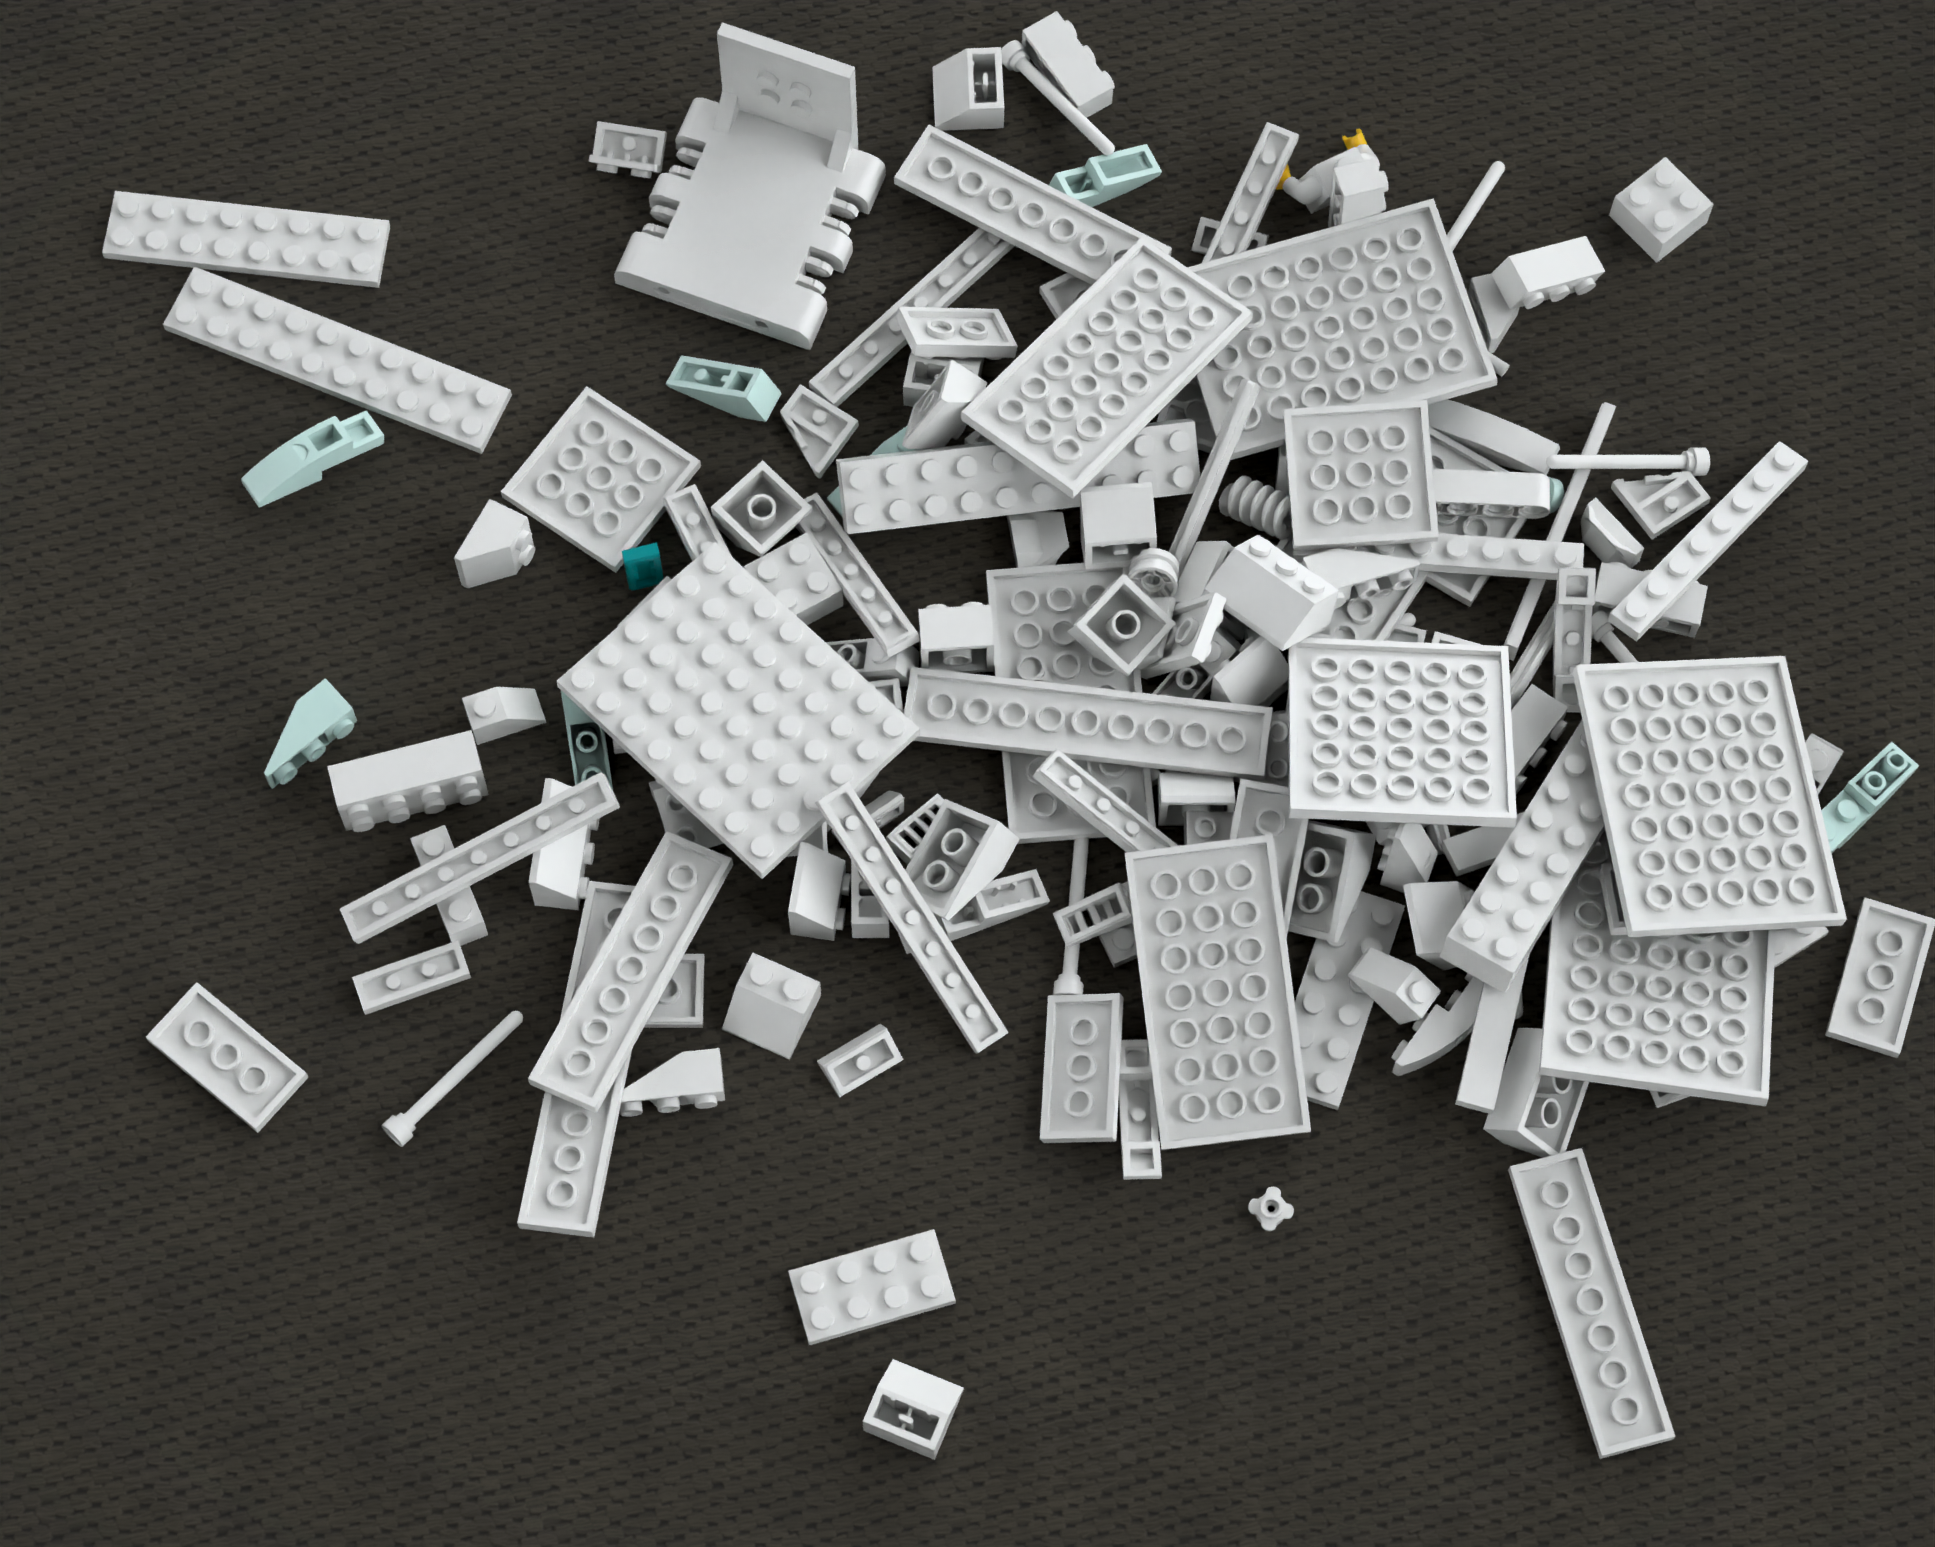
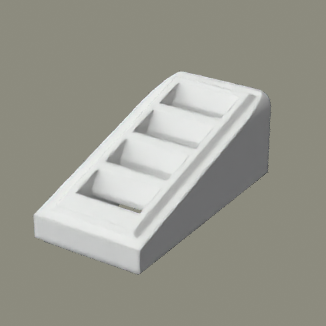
[886,793,944,865]
[1053,883,1133,947]

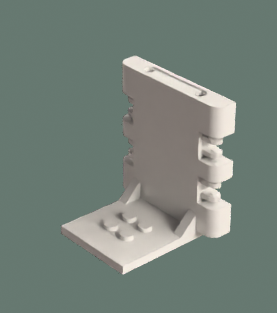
[614,23,886,350]

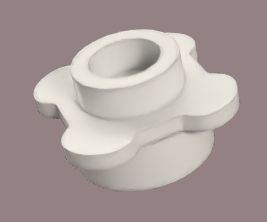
[1248,1187,1294,1231]

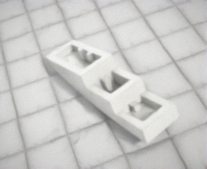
[1427,399,1560,475]
[898,869,1050,954]

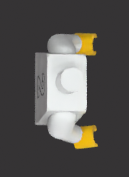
[1276,129,1380,214]

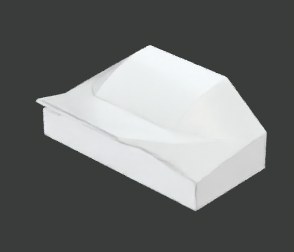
[1581,498,1644,569]
[1007,511,1069,568]

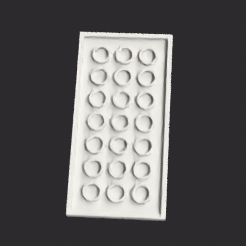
[961,237,1252,499]
[986,563,1156,844]
[1125,834,1311,1150]

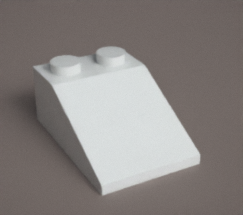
[905,799,1020,921]
[1288,820,1376,942]

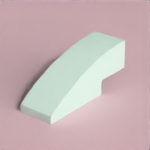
[1049,144,1162,207]

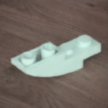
[241,410,384,508]
[1821,742,1919,854]

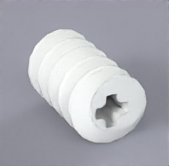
[1219,475,1292,540]

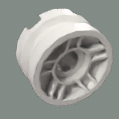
[1128,548,1179,598]

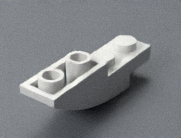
[1391,973,1483,1076]

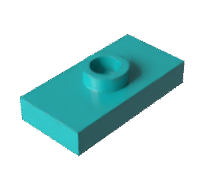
[622,542,664,591]

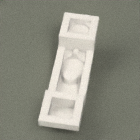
[1553,568,1596,712]
[1119,1039,1162,1180]

